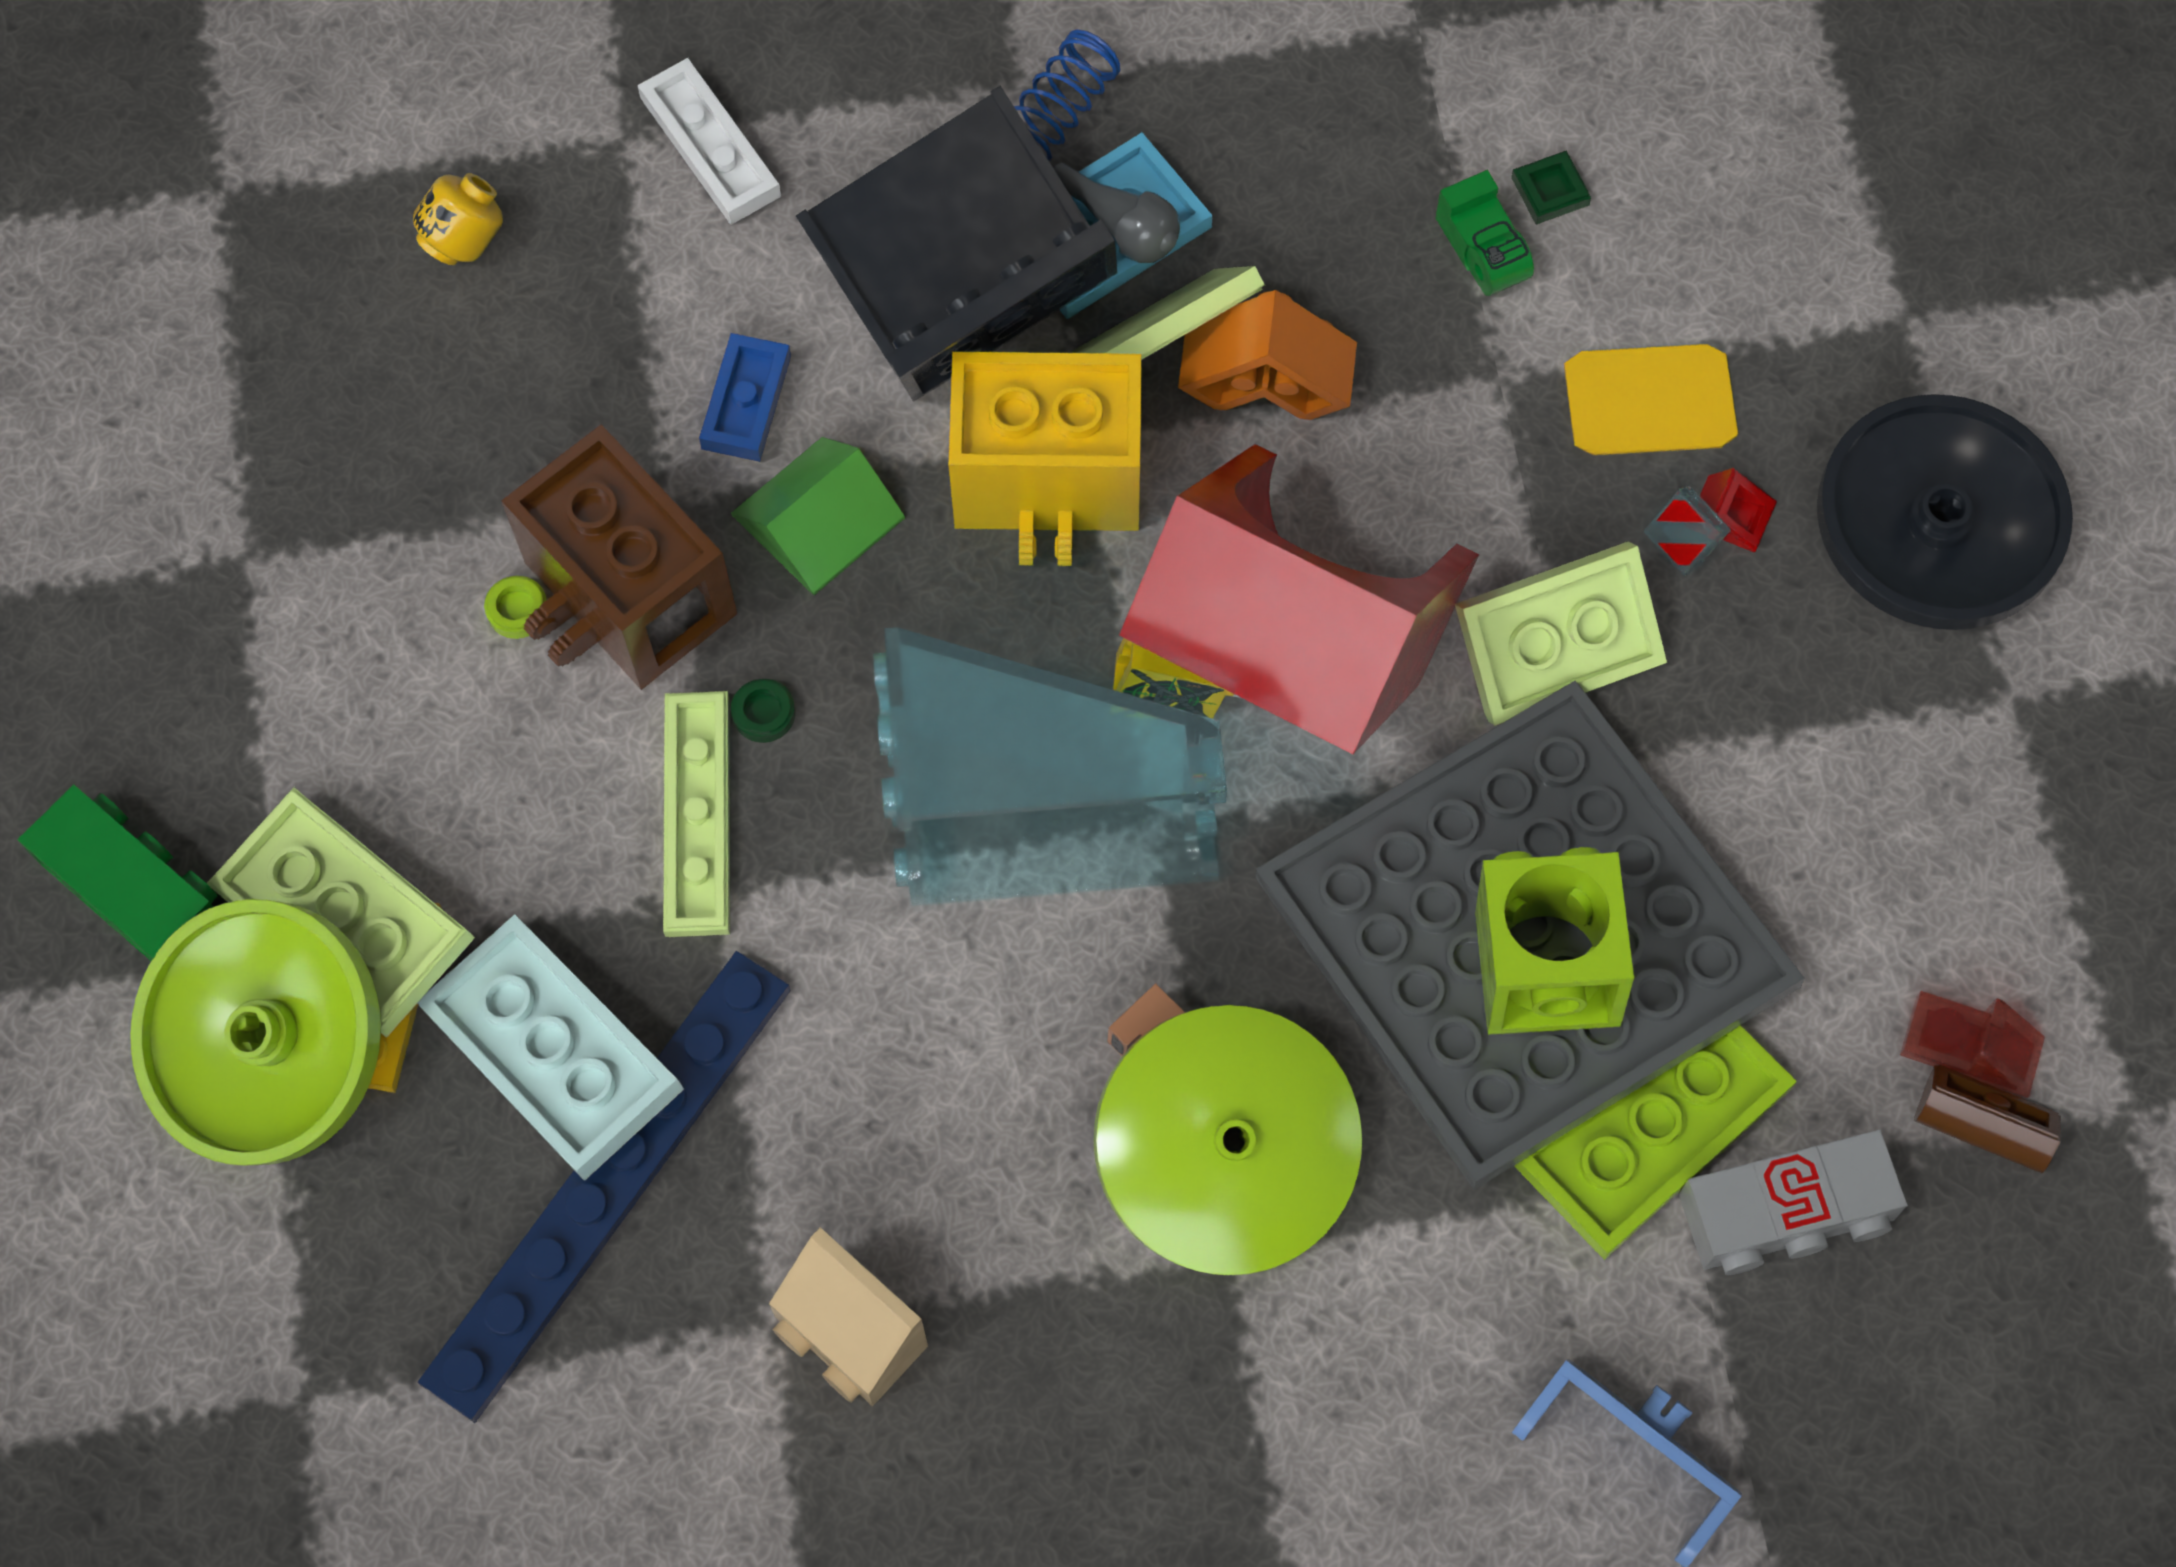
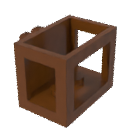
[501,424,738,690]

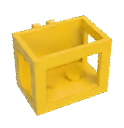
[948,352,1141,566]

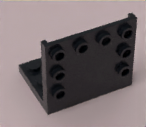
[795,85,1118,402]

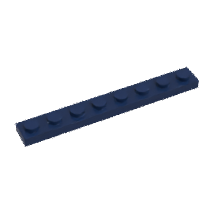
[417,951,791,1423]

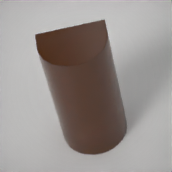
[1914,1064,2061,1173]

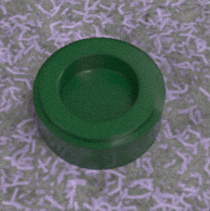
[731,679,795,743]

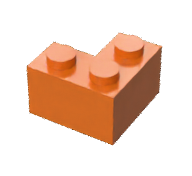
[1178,290,1357,420]

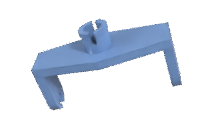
[1512,1359,1742,1567]

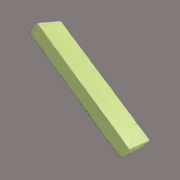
[663,691,730,937]

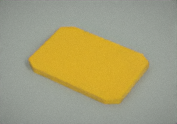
[1564,344,1738,455]

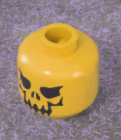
[413,173,503,265]

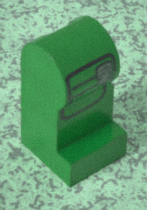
[1435,169,1534,296]

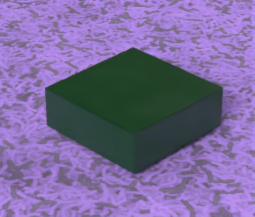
[1511,150,1591,225]

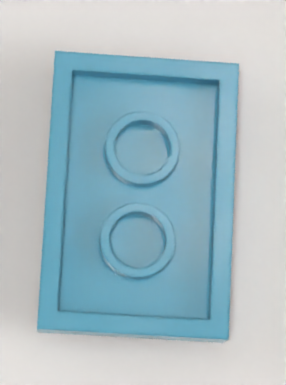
[1060,132,1212,319]

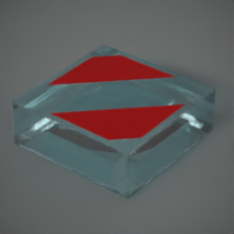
[1643,485,1731,576]

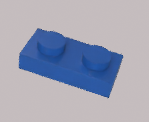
[699,333,791,462]

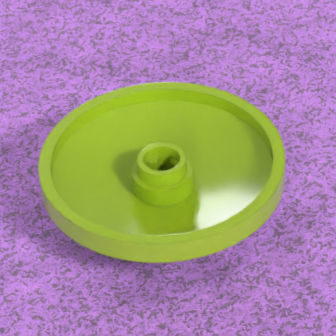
[130,899,381,1166]
[1093,1005,1362,1275]

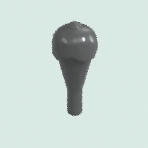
[1053,163,1180,263]

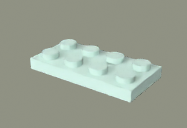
[417,914,684,1181]

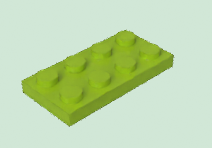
[1514,1025,1797,1260]

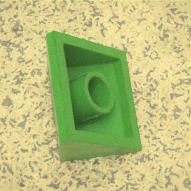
[731,437,905,595]

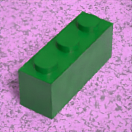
[17,784,218,961]

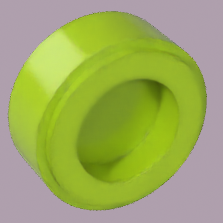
[484,576,547,639]

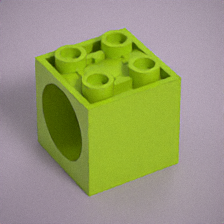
[1475,847,1634,1035]

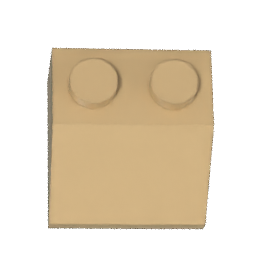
[769,1227,928,1406]

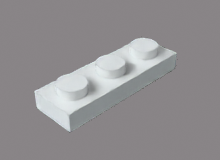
[637,58,781,225]

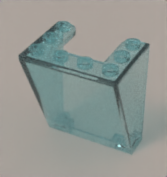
[873,627,1227,906]

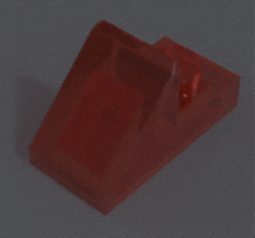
[1900,991,2045,1098]

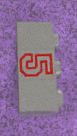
[1679,1130,1908,1275]

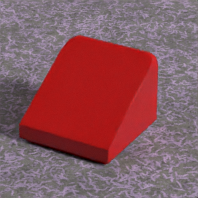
[1687,468,1777,552]

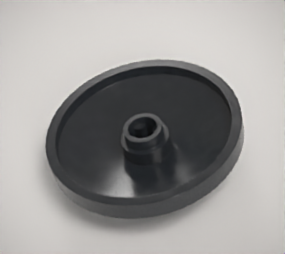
[1817,394,2073,630]

